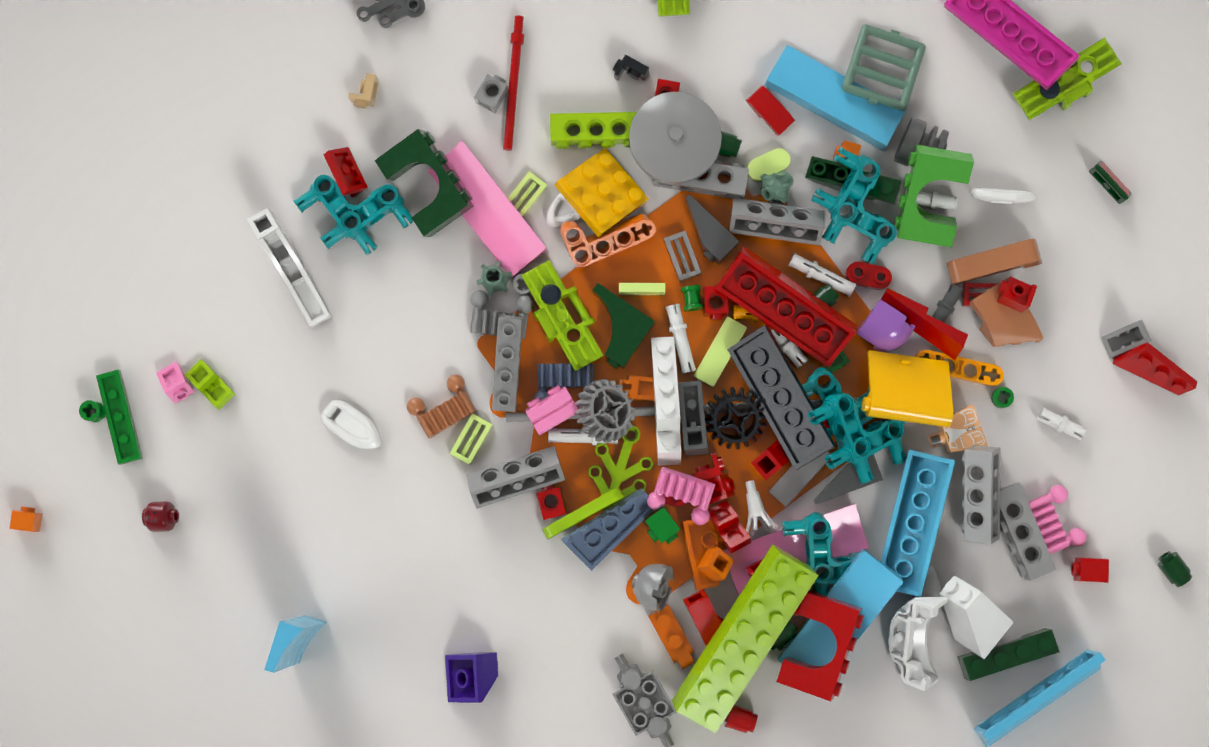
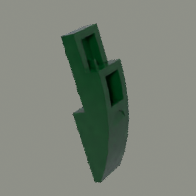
[805,156,901,204]

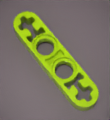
[542,487,624,540]

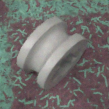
[513,274,531,296]

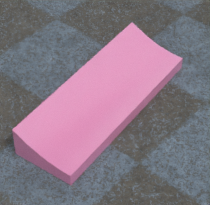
[428,141,548,278]
[722,504,869,595]

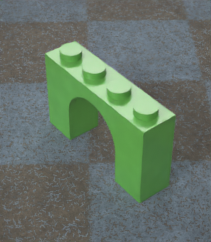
[893,145,974,247]

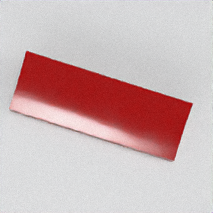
[715,246,857,368]

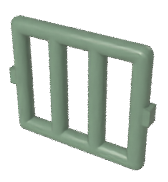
[842,24,926,111]

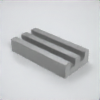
[664,231,701,282]

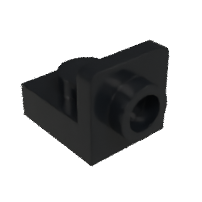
[613,54,649,81]

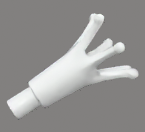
[745,480,778,536]

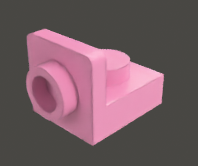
[156,362,195,403]

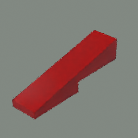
[881,288,968,360]

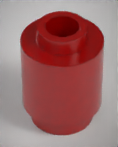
[724,705,758,733]

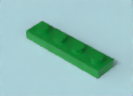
[96,370,143,465]

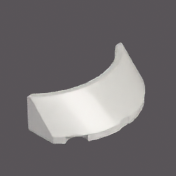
[888,597,948,691]

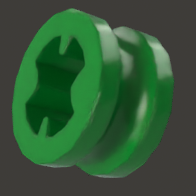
[991,387,1014,408]

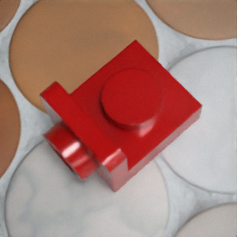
[691,453,724,480]
[706,473,735,504]

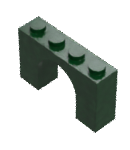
[374,129,474,237]

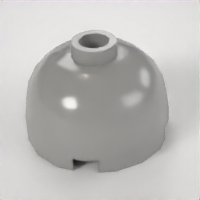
[632,564,674,612]

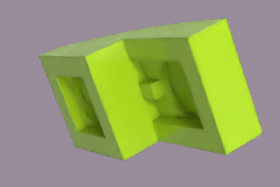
[185,359,236,410]

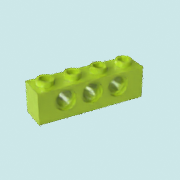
[550,112,637,149]

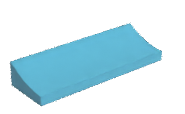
[764,45,906,151]
[881,449,956,597]
[777,549,903,666]
[264,615,327,673]
[973,649,1106,747]

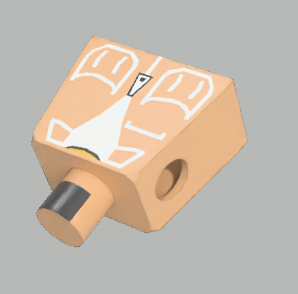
[928,404,988,454]

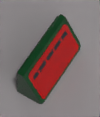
[1089,161,1132,204]

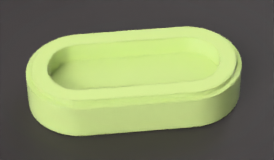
[747,148,790,182]

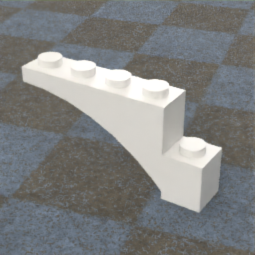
[247,208,331,328]
[651,337,681,466]

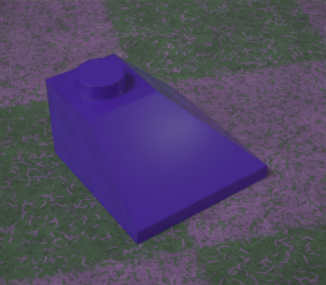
[445,652,498,703]

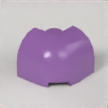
[857,299,915,353]

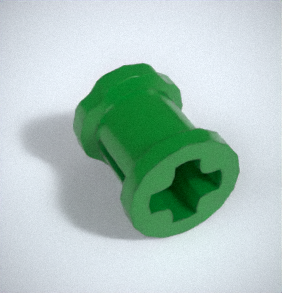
[681,285,704,312]
[79,400,105,423]

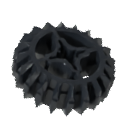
[705,387,766,449]

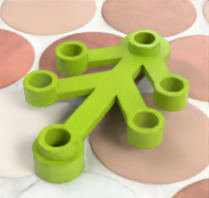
[588,425,653,511]

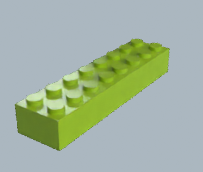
[671,544,819,733]

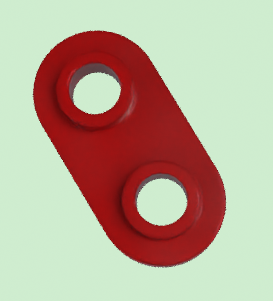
[845,261,892,290]

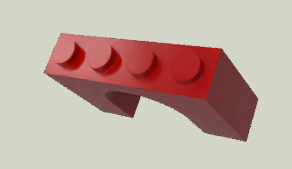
[682,559,763,646]
[776,590,864,702]

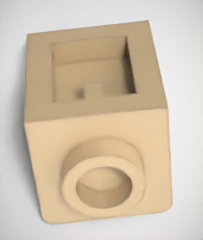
[348,73,379,109]

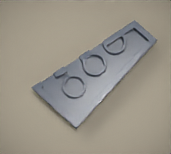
[561,488,653,571]

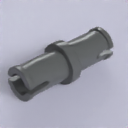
[932,284,964,323]

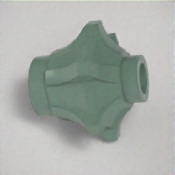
[760,171,793,204]
[477,260,512,296]

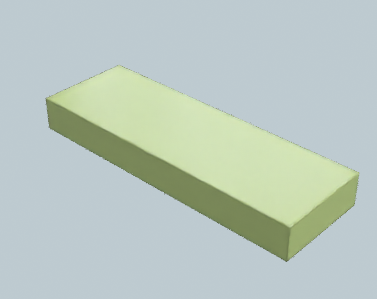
[693,316,747,388]

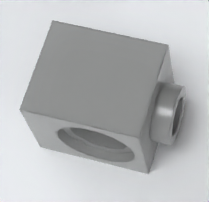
[474,74,508,114]

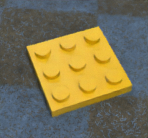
[554,148,649,238]

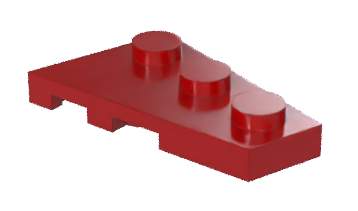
[1113,342,1198,396]

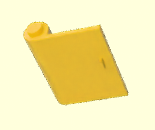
[862,350,953,427]

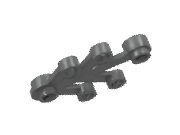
[357,0,425,28]

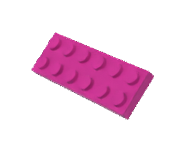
[944,0,1079,90]

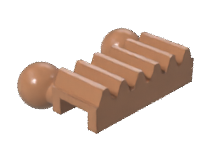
[407,374,477,439]

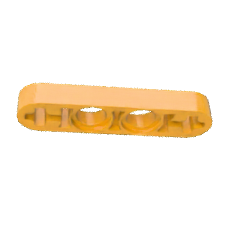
[915,350,1004,386]

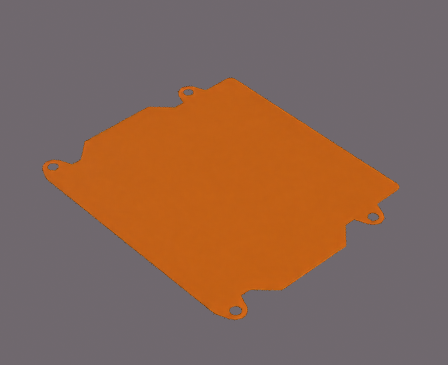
[477,163,887,604]

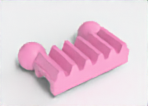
[647,466,716,525]
[1028,485,1087,554]

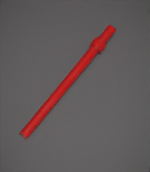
[503,15,524,151]

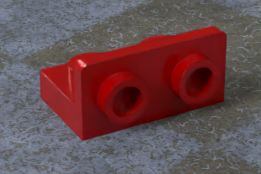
[323,147,368,198]

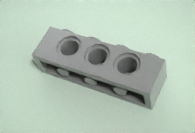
[654,160,749,199]
[729,198,825,246]
[492,315,523,412]
[962,445,1000,544]
[466,446,565,509]
[1000,483,1057,580]

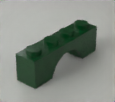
[957,628,1060,681]

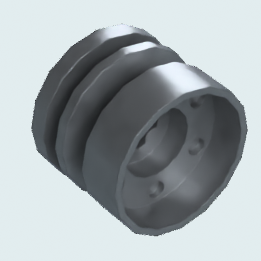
[893,117,949,167]

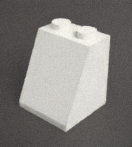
[939,576,1014,659]

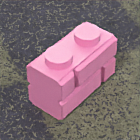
[525,385,578,435]

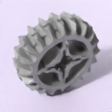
[575,379,636,443]

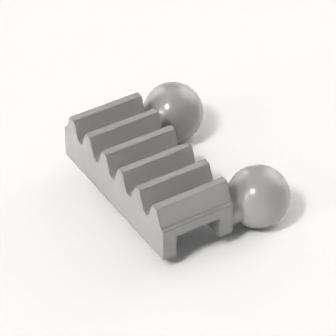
[470,290,534,340]

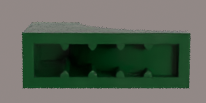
[592,283,655,369]

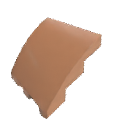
[969,278,1043,347]

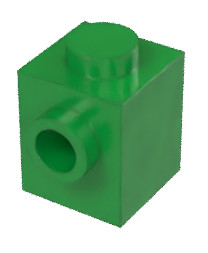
[645,507,680,544]

